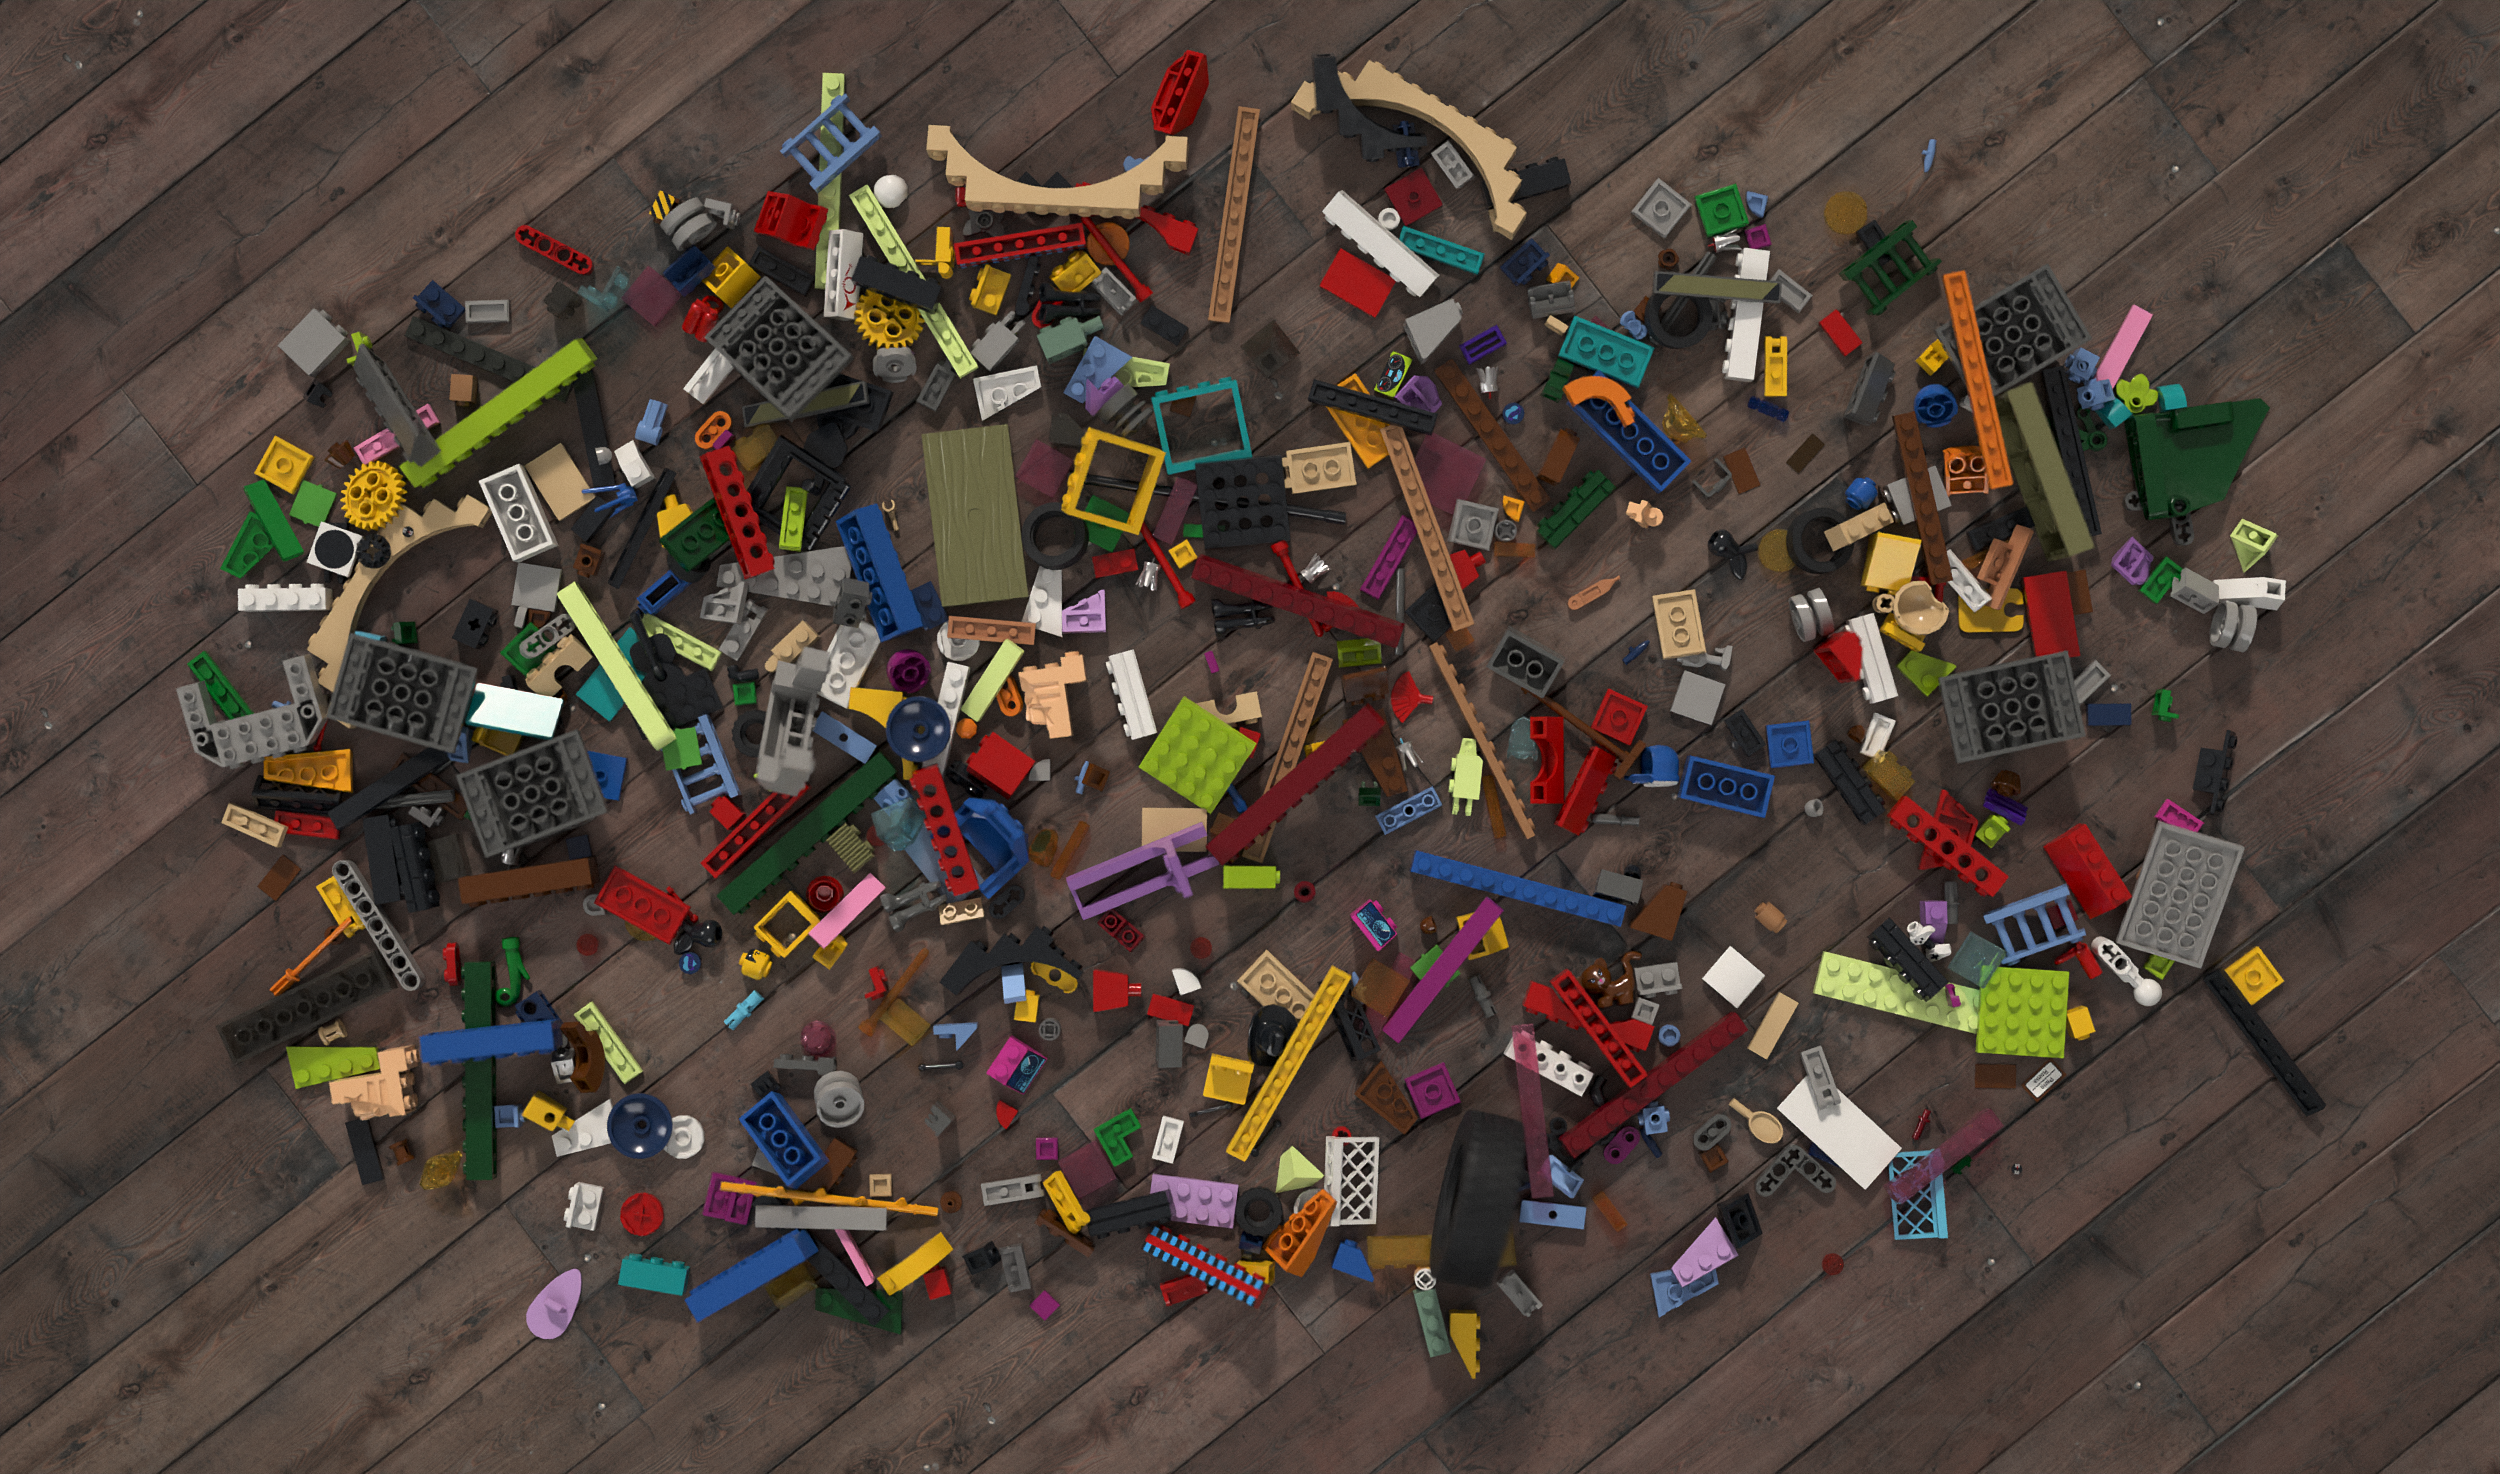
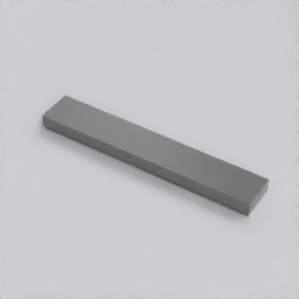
[755,1204,887,1231]

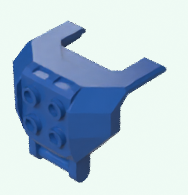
[929,797,1029,899]

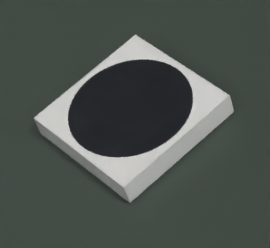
[307,522,363,577]

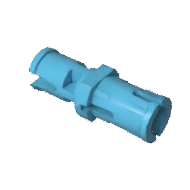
[724,990,764,1030]

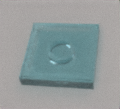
[1947,931,2007,989]

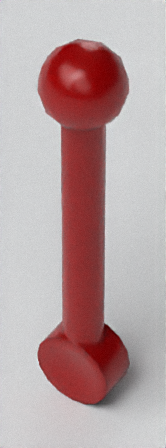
[313,720,328,752]
[666,886,698,923]

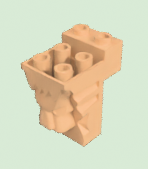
[1019,651,1088,739]
[329,1045,420,1120]

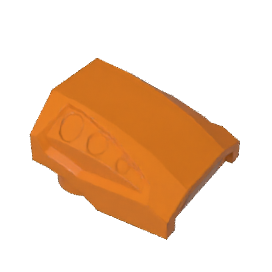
[1943,445,1989,497]

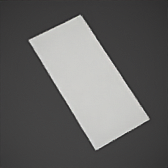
[1777,1075,1902,1190]

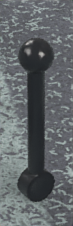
[918,1061,963,1072]
[1189,1102,1233,1117]
[1251,1119,1282,1157]

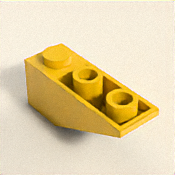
[1449,1310,1480,1379]

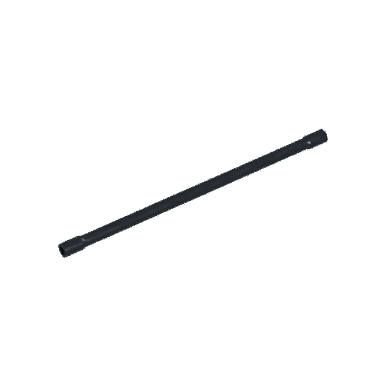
[1067,470,1346,525]

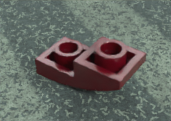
[1097,908,1146,953]

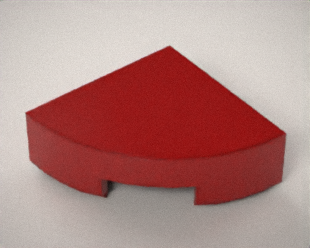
[996,1099,1018,1130]

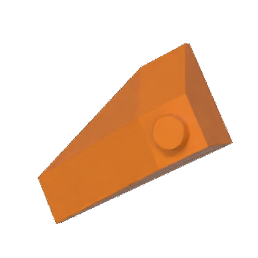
[1262,1189,1337,1277]

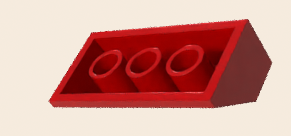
[1813,630,1863,683]
[1553,746,1617,836]
[2043,823,2132,919]

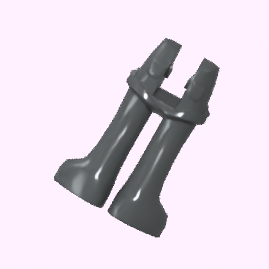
[880,881,948,933]

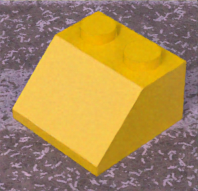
[702,246,761,309]

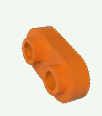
[695,411,732,450]
[996,675,1023,716]

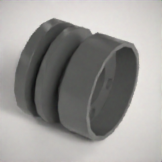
[1096,384,1154,439]

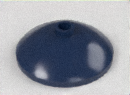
[886,696,951,762]
[607,1093,673,1159]

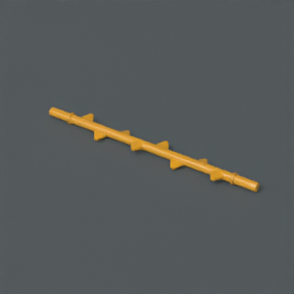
[720,1182,938,1216]

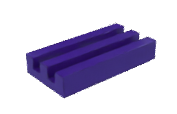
[1458,325,1507,365]
[1983,788,2028,826]

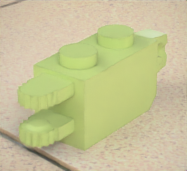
[1448,738,1483,816]

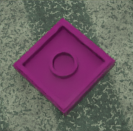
[1404,1062,1461,1119]

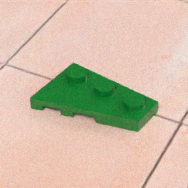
[220,511,274,579]

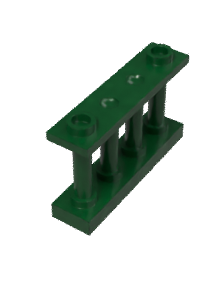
[1839,220,1942,316]

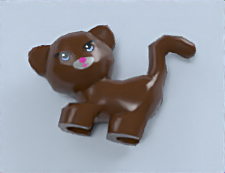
[1576,951,1642,1009]

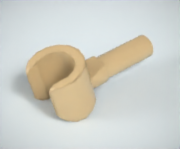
[882,500,899,531]

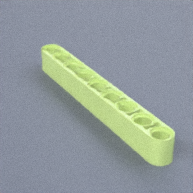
[557,581,676,751]

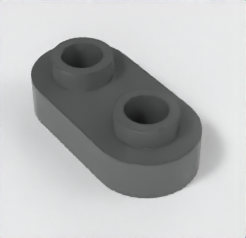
[1692,1113,1731,1150]

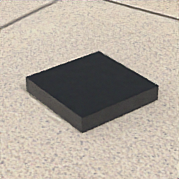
[1404,582,1452,643]

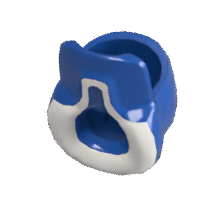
[1624,745,1680,787]

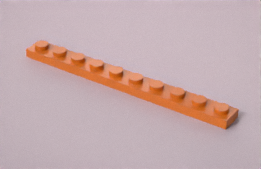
[1942,270,2013,490]

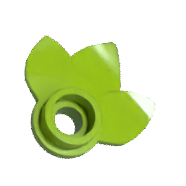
[2116,374,2158,414]

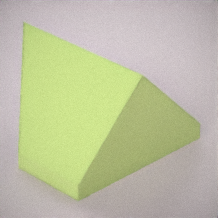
[2230,519,2278,572]
[1276,1146,1324,1193]

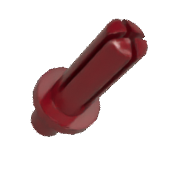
[1912,1109,1931,1140]

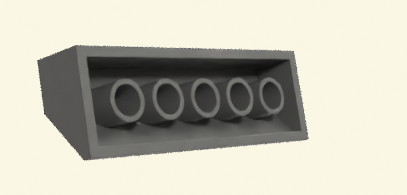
[353,343,441,467]

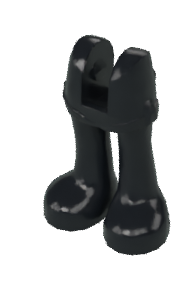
[1039,283,1101,324]
[1211,599,1275,640]

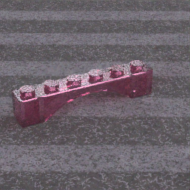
[1883,1108,2004,1204]

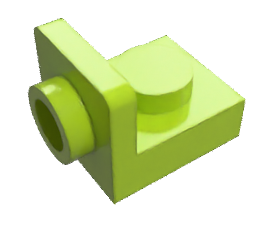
[1974,814,2011,848]

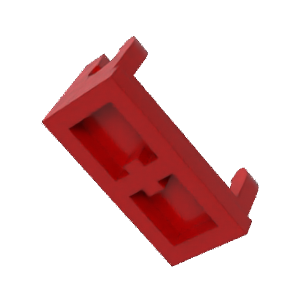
[1160,1274,1209,1306]

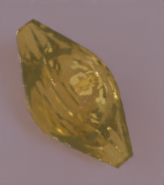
[1662,393,1707,444]
[420,1151,462,1190]

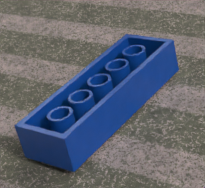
[1566,370,1691,494]
[835,504,923,643]
[419,1019,563,1066]
[685,1229,819,1322]

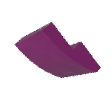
[702,1172,756,1225]

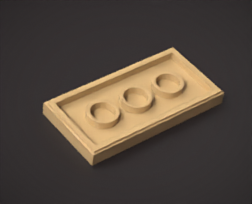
[1237,949,1314,1024]

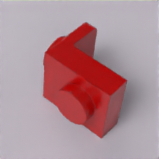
[864,965,888,1001]

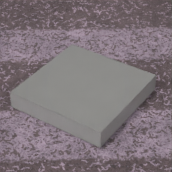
[1631,178,1692,239]
[1447,499,1499,551]
[511,562,563,612]
[1670,670,1726,725]

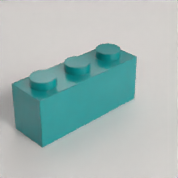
[618,1253,690,1296]

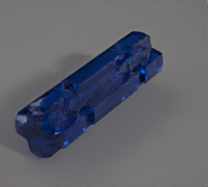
[1747,396,1789,422]

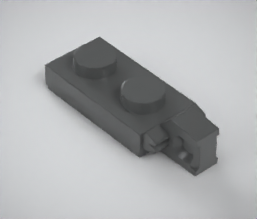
[916,358,957,412]

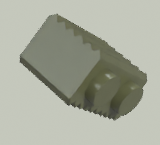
[826,823,876,873]

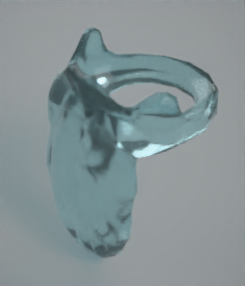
[1507,716,1538,761]

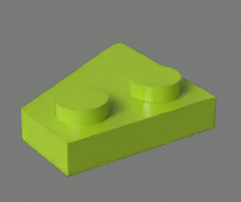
[1895,651,1957,696]

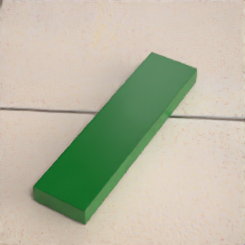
[243,479,304,562]
[187,651,254,720]

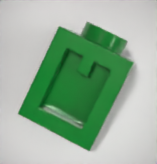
[2151,689,2179,722]

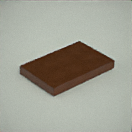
[2020,570,2093,623]

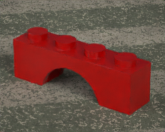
[1530,717,1564,804]

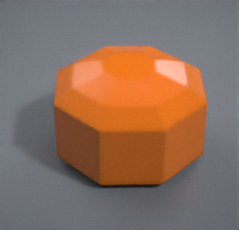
[956,718,977,739]

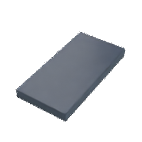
[898,821,985,904]

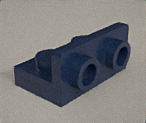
[413,280,465,329]
[910,581,949,631]

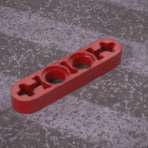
[515,225,594,276]

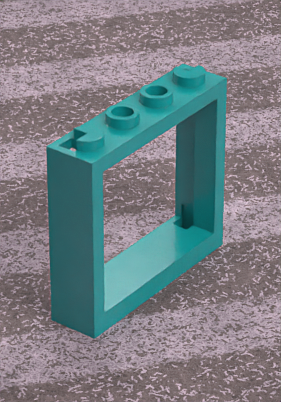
[1151,376,1252,475]

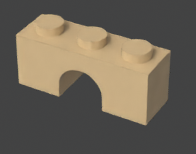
[1824,502,1894,551]
[525,634,593,697]
[1196,691,1262,727]

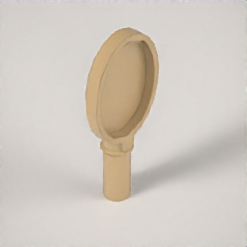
[1729,1098,1783,1143]

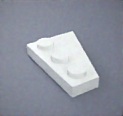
[973,365,1041,421]

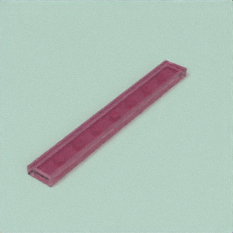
[1511,1023,1554,1198]

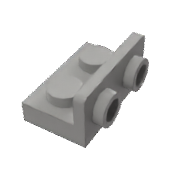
[704,198,741,230]
[1633,962,1683,998]

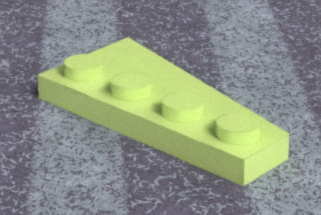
[1083,348,1170,389]

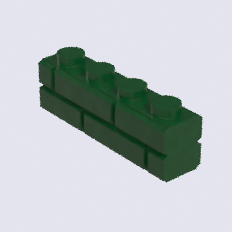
[1536,470,1616,550]

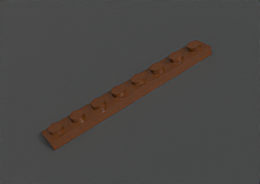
[1434,359,1551,512]
[1892,411,1953,586]

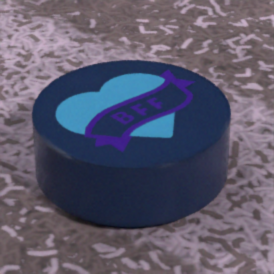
[1502,403,1524,425]
[679,952,702,974]

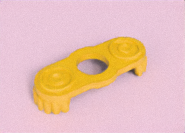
[1030,962,1078,994]

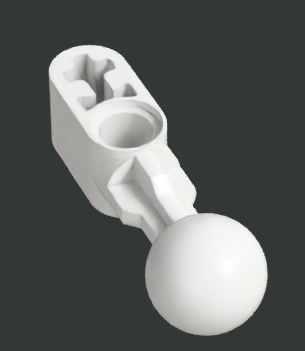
[2091,936,2162,1006]

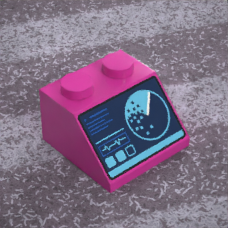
[1350,899,1397,951]
[986,1035,1048,1095]

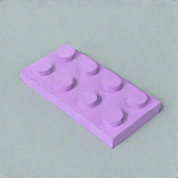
[1150,1174,1238,1229]

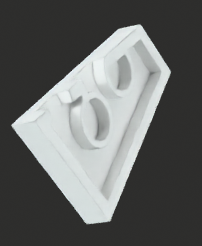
[1022,566,1062,637]
[552,1098,613,1157]

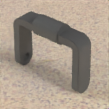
[1691,458,1732,498]

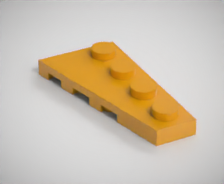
[264,749,353,793]

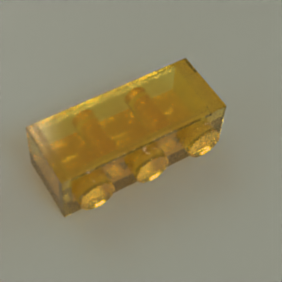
[1367,1235,1432,1269]

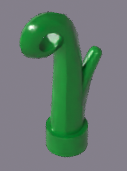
[495,937,530,1007]

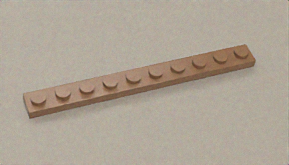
[1208,106,1260,324]
[1380,425,1474,632]
[1428,642,1536,839]
[1242,652,1333,863]

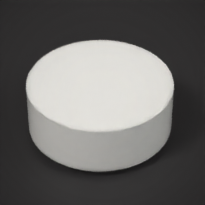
[1378,208,1400,231]

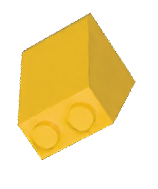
[1861,532,1921,596]

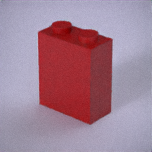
[966,732,1035,800]

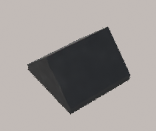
[1717,1193,1763,1249]

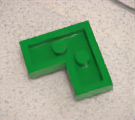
[2138,556,2183,604]
[1093,1108,1142,1167]

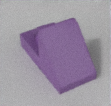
[1085,376,1124,416]

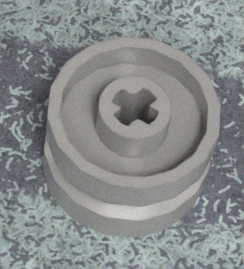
[660,197,717,251]
[1788,588,1834,642]
[2210,600,2257,653]
[814,1071,864,1128]

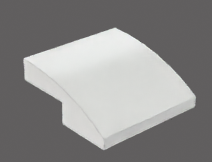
[1702,946,1765,1009]

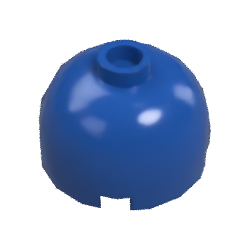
[1914,384,1958,428]

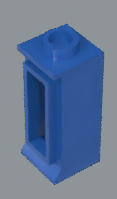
[636,569,692,616]

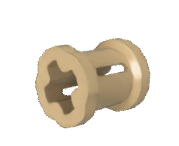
[1872,594,1894,614]
[318,1019,347,1046]

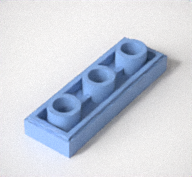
[812,711,877,764]
[1375,786,1442,835]
[1519,1199,1586,1229]

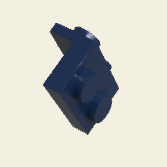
[1499,238,1550,287]
[663,244,716,297]

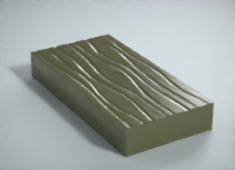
[1994,382,2094,562]
[921,424,1030,608]

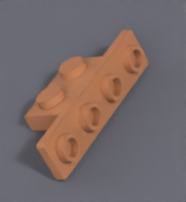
[1977,524,2034,610]

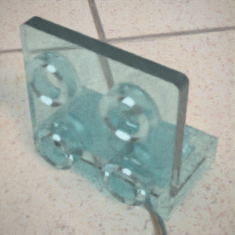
[577,266,629,312]

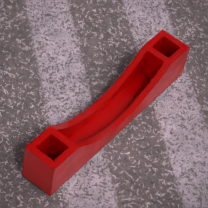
[1075,182,1199,256]
[1522,980,1655,1053]

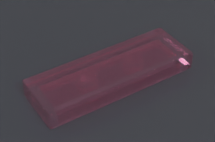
[1153,476,1197,544]

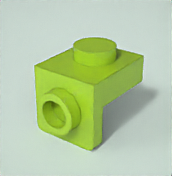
[346,332,372,366]

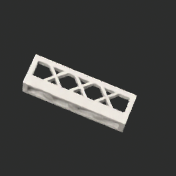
[683,349,733,405]

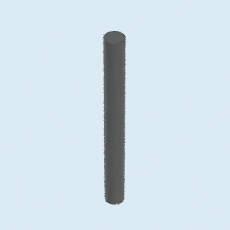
[1395,569,1405,655]

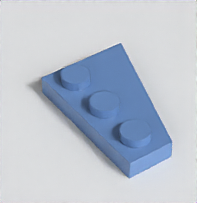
[1063,336,1133,403]
[1650,1269,1719,1317]

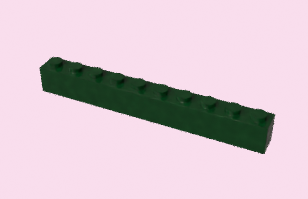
[716,752,899,915]
[461,961,497,1180]

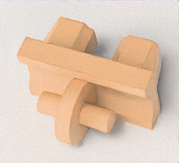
[1626,500,1664,529]

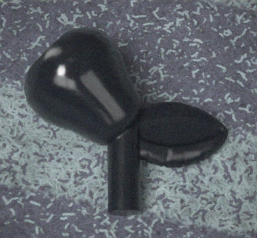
[1708,529,1758,580]
[674,919,723,955]

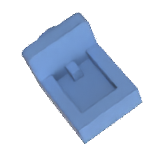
[494,1104,526,1128]

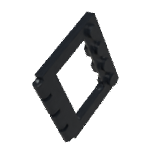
[739,435,851,550]

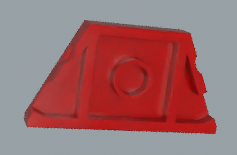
[1918,789,1978,870]

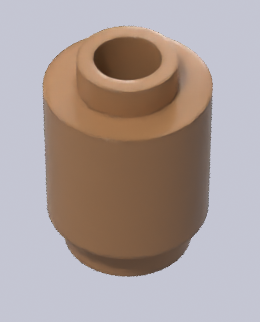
[1754,902,1787,933]

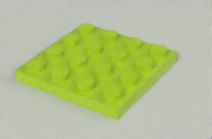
[1139,696,1257,814]
[1975,966,2069,1058]

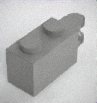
[970,310,1026,373]

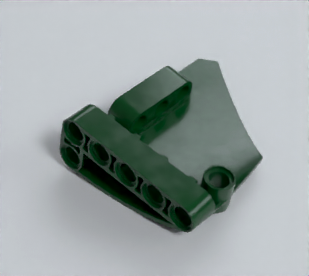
[2125,398,2270,521]

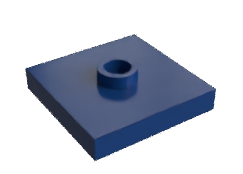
[1765,720,1814,768]
[587,750,628,801]

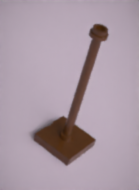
[1521,687,1647,782]

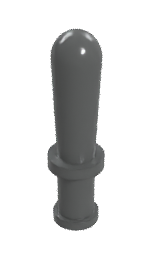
[1591,813,1640,827]

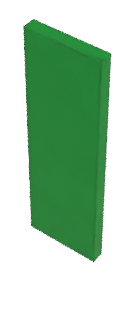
[1183,524,1225,538]

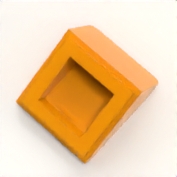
[1546,263,1579,289]

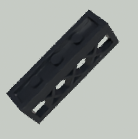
[251,775,343,814]
[1317,971,1381,1062]

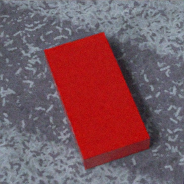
[1819,309,1863,357]
[1147,993,1194,1026]

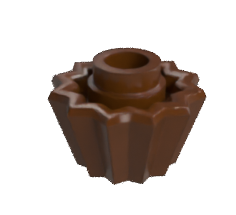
[325,440,355,469]
[1991,770,2021,797]

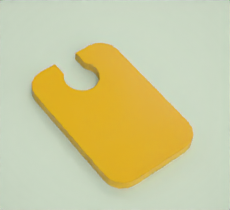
[1958,588,2024,633]

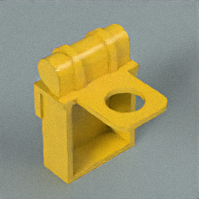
[915,227,955,279]
[471,727,525,756]

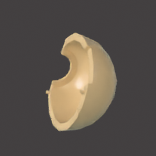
[1892,581,1949,635]

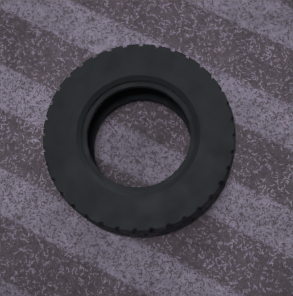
[1430,1110,1525,1290]

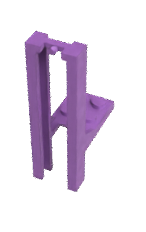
[1066,822,1219,920]

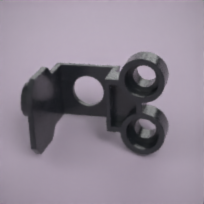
[1534,1117,1590,1173]

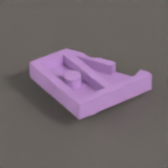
[1062,590,1106,634]

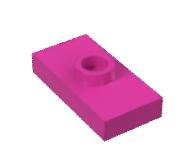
[2155,799,2204,832]

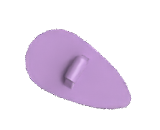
[526,1269,582,1339]

